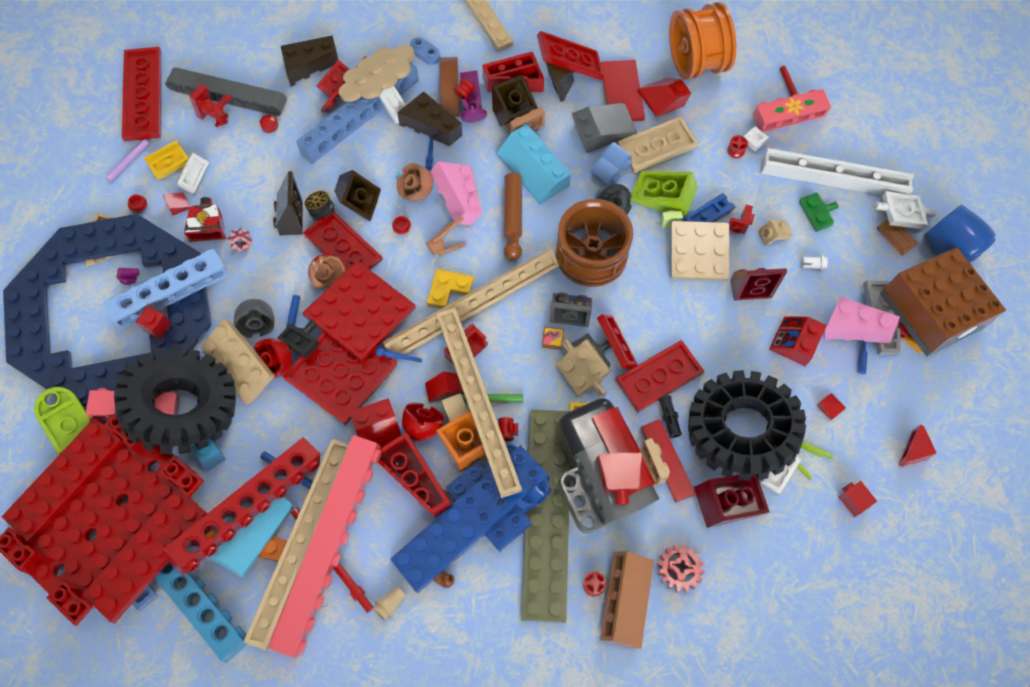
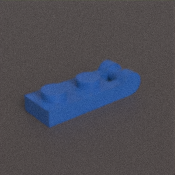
[683,193,736,222]

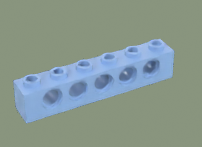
[103,248,229,330]

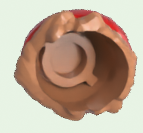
[308,253,345,289]

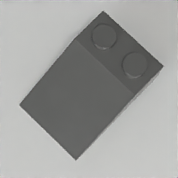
[572,103,637,153]

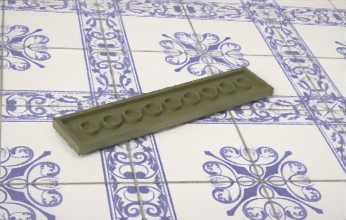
[522,409,570,623]

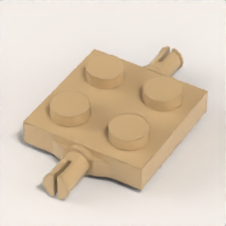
[556,339,612,398]

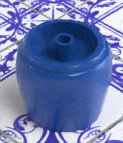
[924,204,996,263]

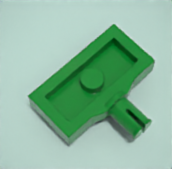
[799,192,839,232]

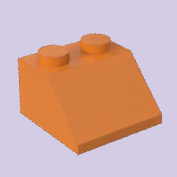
[436,410,486,472]

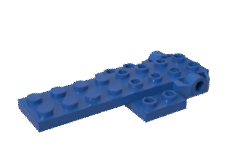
[390,443,551,593]

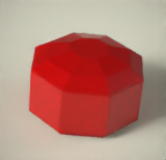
[259,114,279,133]

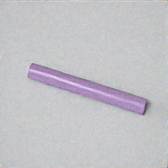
[105,139,149,182]

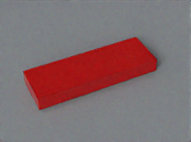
[597,314,637,369]

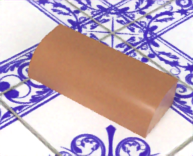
[600,551,654,649]

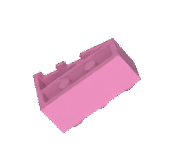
[430,161,482,225]
[824,297,900,343]

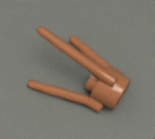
[426,217,466,256]

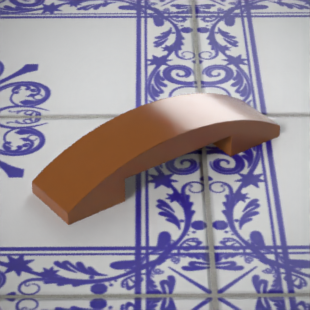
[440,57,459,117]

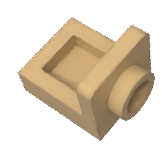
[758,220,793,245]

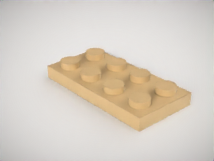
[617,116,699,173]
[201,318,275,405]

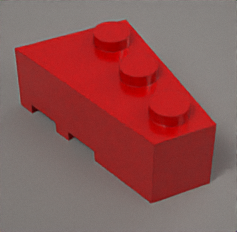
[482,51,544,92]

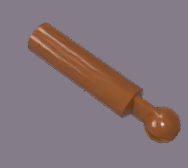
[503,173,522,261]

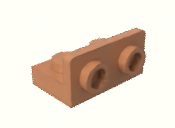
[505,107,545,134]

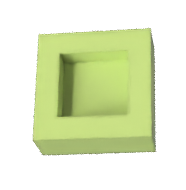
[660,210,683,228]

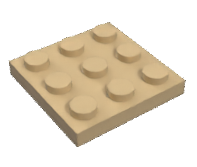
[671,221,729,280]

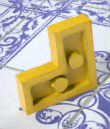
[427,268,474,309]

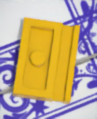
[144,140,188,180]

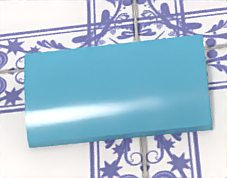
[206,489,294,577]

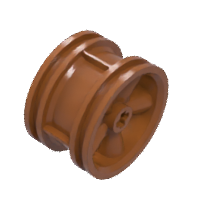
[556,199,633,287]

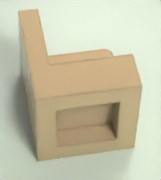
[442,393,468,422]

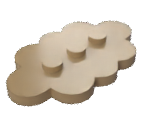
[339,45,415,102]

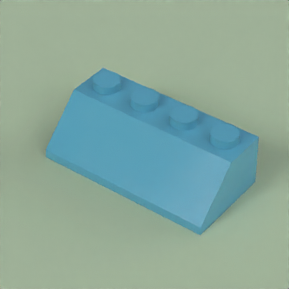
[497,124,571,204]

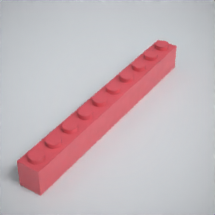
[268,435,381,658]

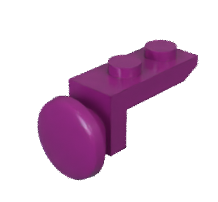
[460,70,487,123]

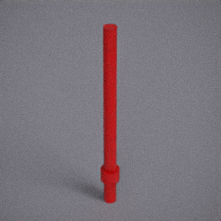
[291,508,373,613]

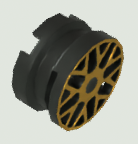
[304,191,335,220]

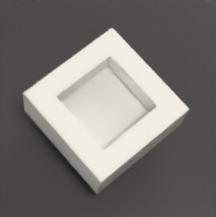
[744,126,769,152]

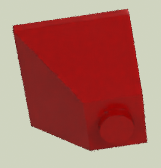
[637,78,691,117]

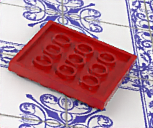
[303,260,416,362]
[282,332,398,426]

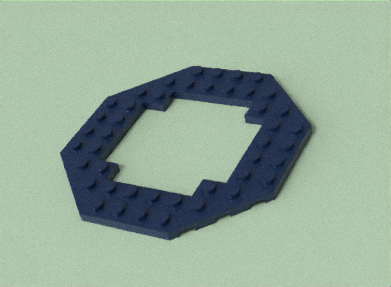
[3,214,211,407]

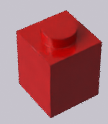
[135,306,171,340]
[838,481,878,518]

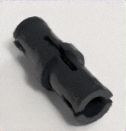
[659,395,682,438]

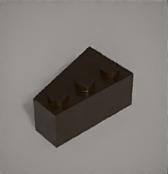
[281,35,338,87]
[397,91,462,146]

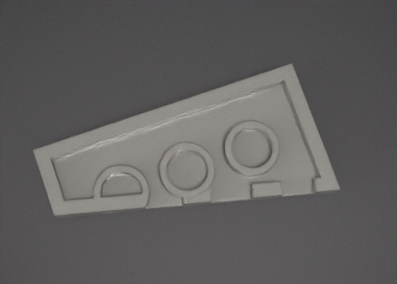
[863,280,901,355]

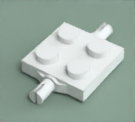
[874,191,936,229]

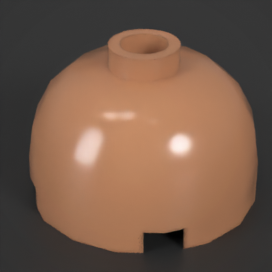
[397,163,433,202]

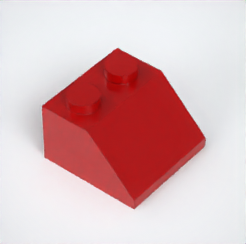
[349,398,401,449]

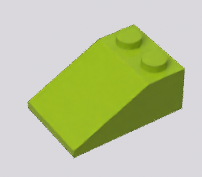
[629,171,698,216]

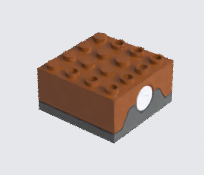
[880,247,1006,357]

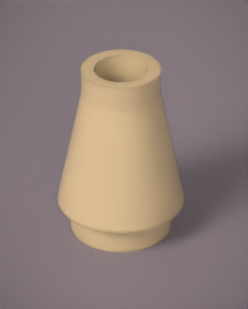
[372,587,406,621]

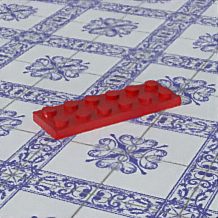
[122,47,162,142]

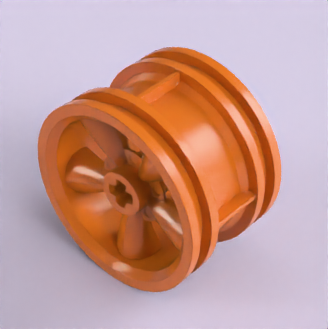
[669,2,737,80]

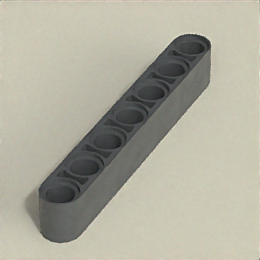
[165,67,287,116]

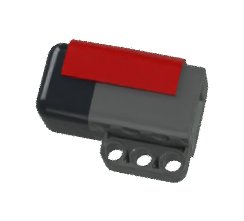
[555,398,659,534]

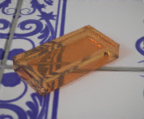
[876,219,918,256]

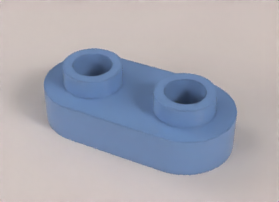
[410,37,440,65]

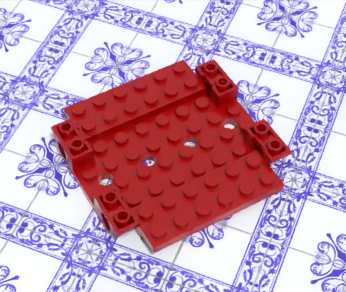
[0,412,207,626]

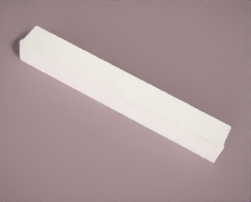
[761,148,914,195]

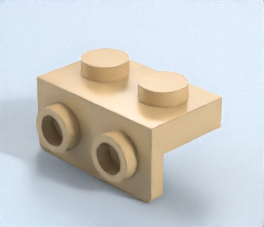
[639,438,670,487]

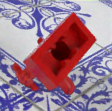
[189,84,232,127]

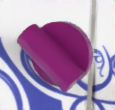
[116,268,140,285]

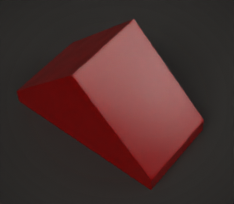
[425,371,464,403]
[898,424,937,467]

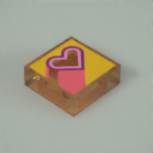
[542,327,564,350]

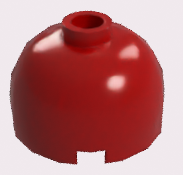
[253,338,292,379]
[402,403,444,441]

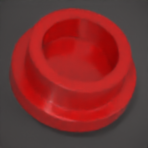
[127,194,147,213]
[392,216,411,234]

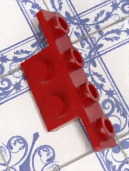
[316,56,367,113]

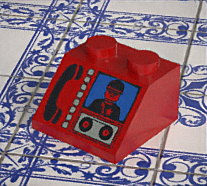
[769,316,827,367]

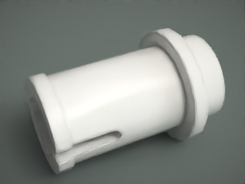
[801,255,828,271]

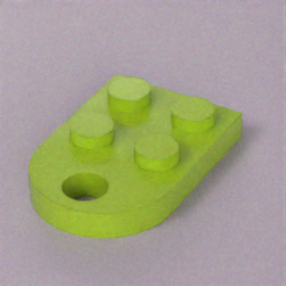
[34,387,91,454]

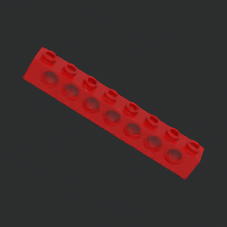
[163,437,321,576]

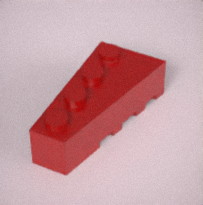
[378,432,452,518]

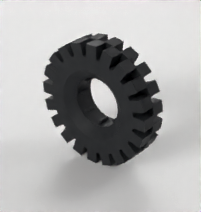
[114,348,236,454]
[688,370,806,481]

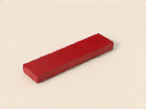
[641,419,696,503]

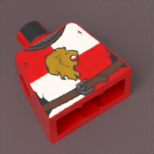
[184,197,226,242]

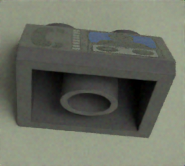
[550,292,592,327]

